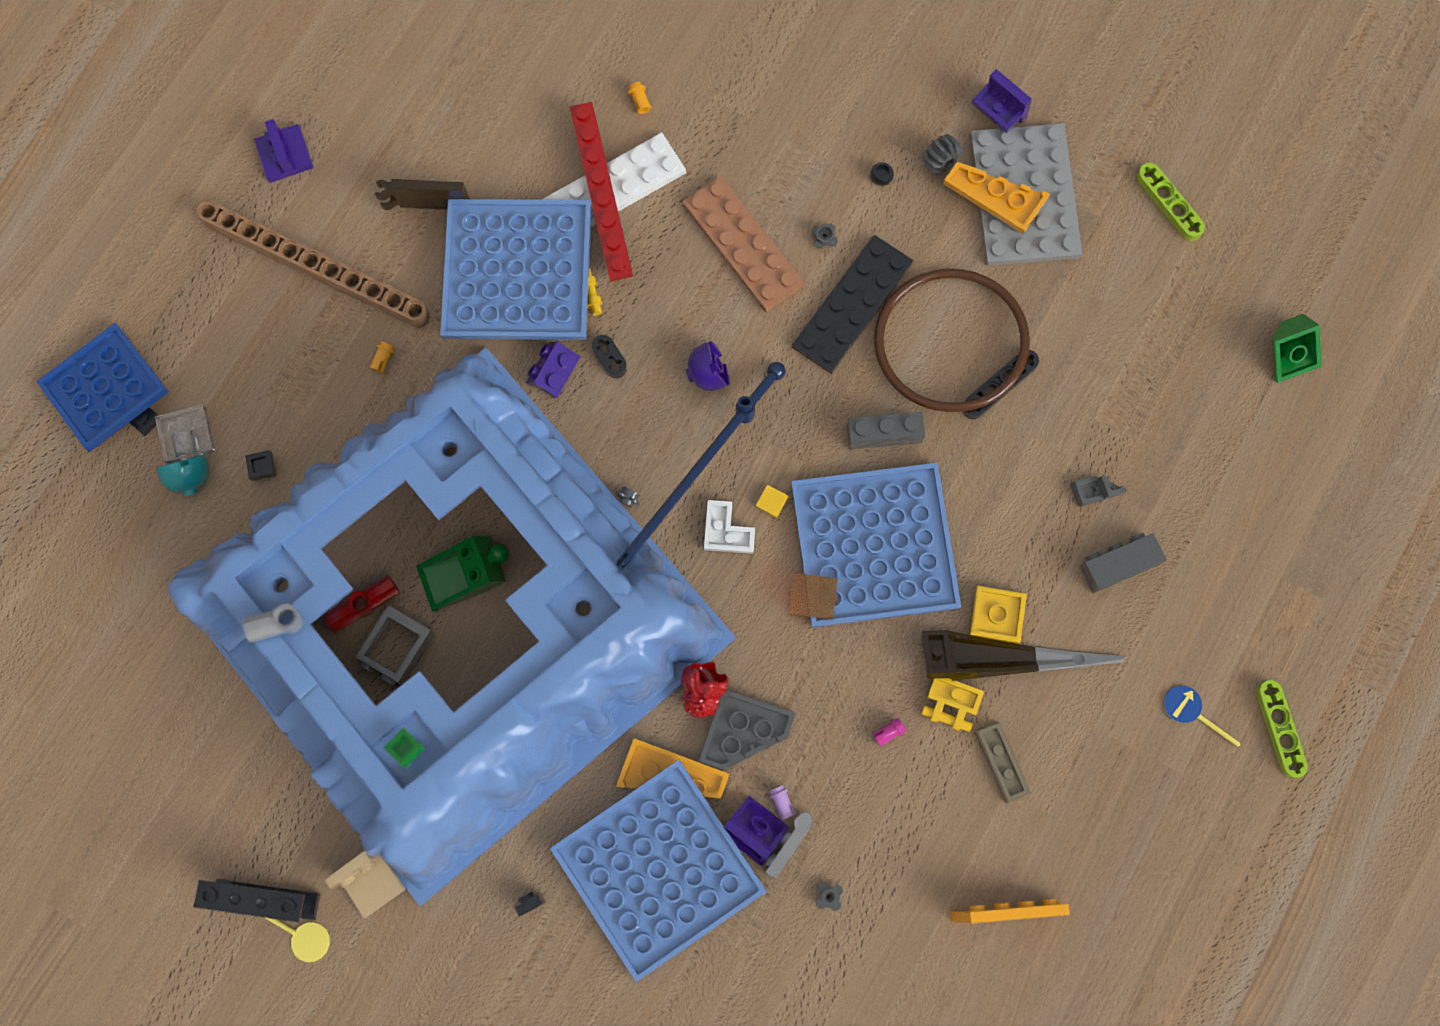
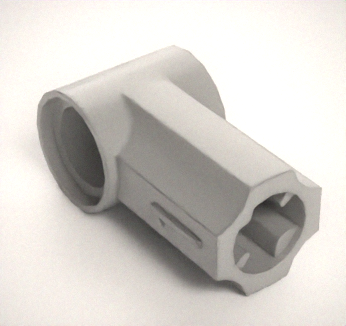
[243,604,303,643]

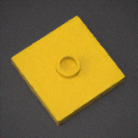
[969,586,1027,644]

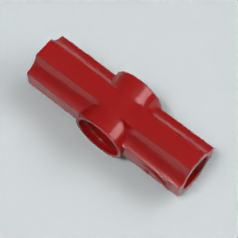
[323,575,400,634]

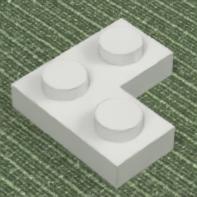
[704,500,755,554]

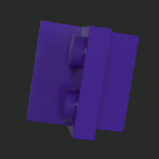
[972,69,1032,133]
[254,119,314,183]
[724,796,790,866]

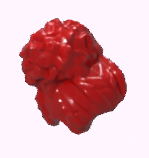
[681,661,729,718]

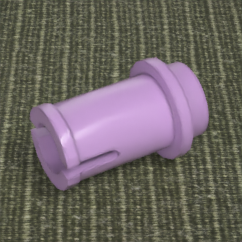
[769,785,796,820]

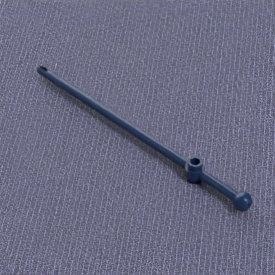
[616,362,786,569]

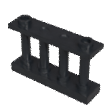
[193,879,321,922]

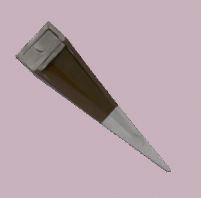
[922,630,1125,681]

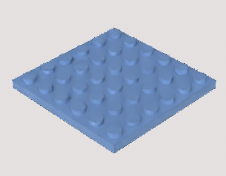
[440,199,592,340]
[791,463,961,628]
[550,760,767,982]

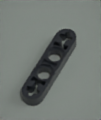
[963,350,1039,419]

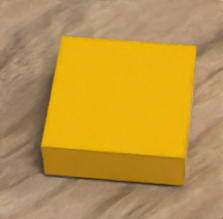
[756,485,789,519]

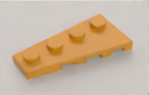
[943,162,1050,234]
[616,738,730,799]
[950,899,1070,923]

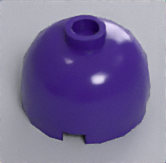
[686,341,730,391]

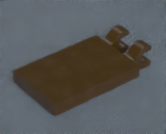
[375,179,470,210]

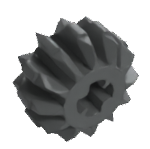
[922,134,963,175]

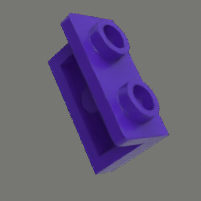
[526,341,580,398]

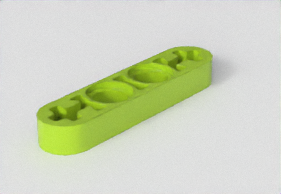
[1137,163,1205,241]
[1256,680,1308,778]

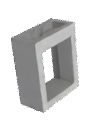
[356,605,435,686]

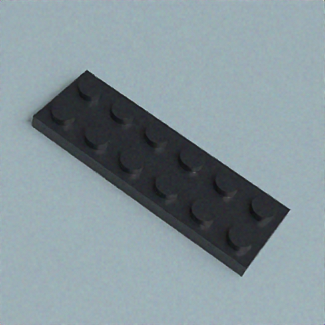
[792,234,913,374]

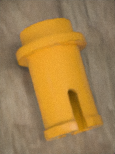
[628,82,652,114]
[369,341,395,374]

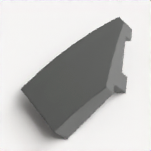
[1071,475,1127,507]

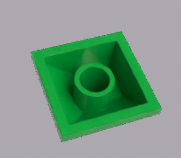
[1272,314,1322,383]

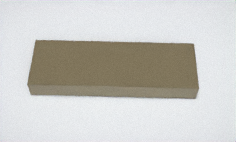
[975,722,1031,803]

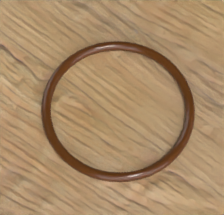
[874,269,1030,412]

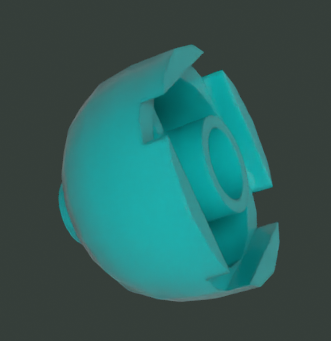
[156,455,209,496]

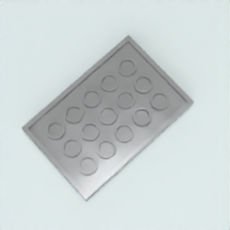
[970,124,1083,266]

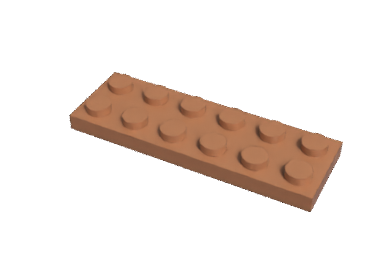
[683,176,805,312]

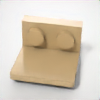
[325,851,405,918]

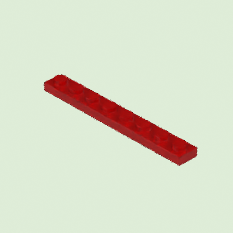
[570,102,633,282]

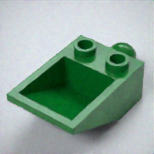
[416,536,509,612]

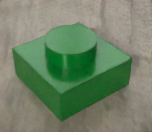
[383,727,425,769]

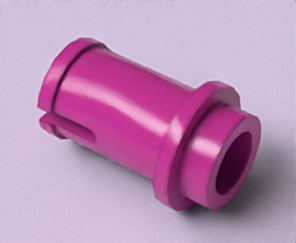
[872,718,906,747]

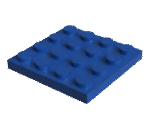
[36,323,169,452]

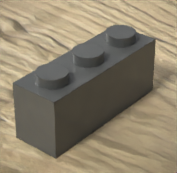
[846,412,925,450]
[1080,532,1167,593]

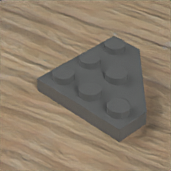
[699,690,795,770]

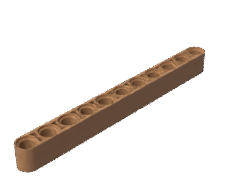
[196,200,430,328]

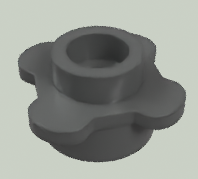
[812,224,838,249]
[616,486,640,507]
[815,883,843,911]

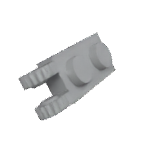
[765,812,813,879]

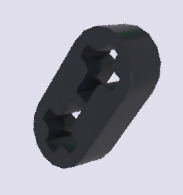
[592,335,627,378]

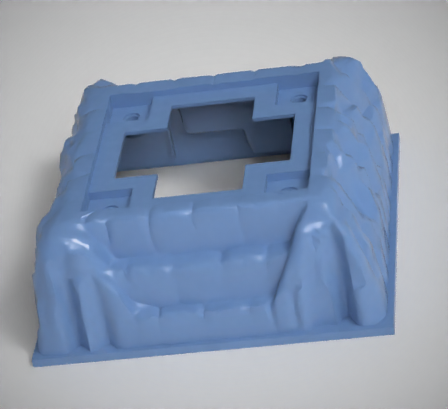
[168,348,736,906]

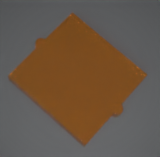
[789,573,838,620]

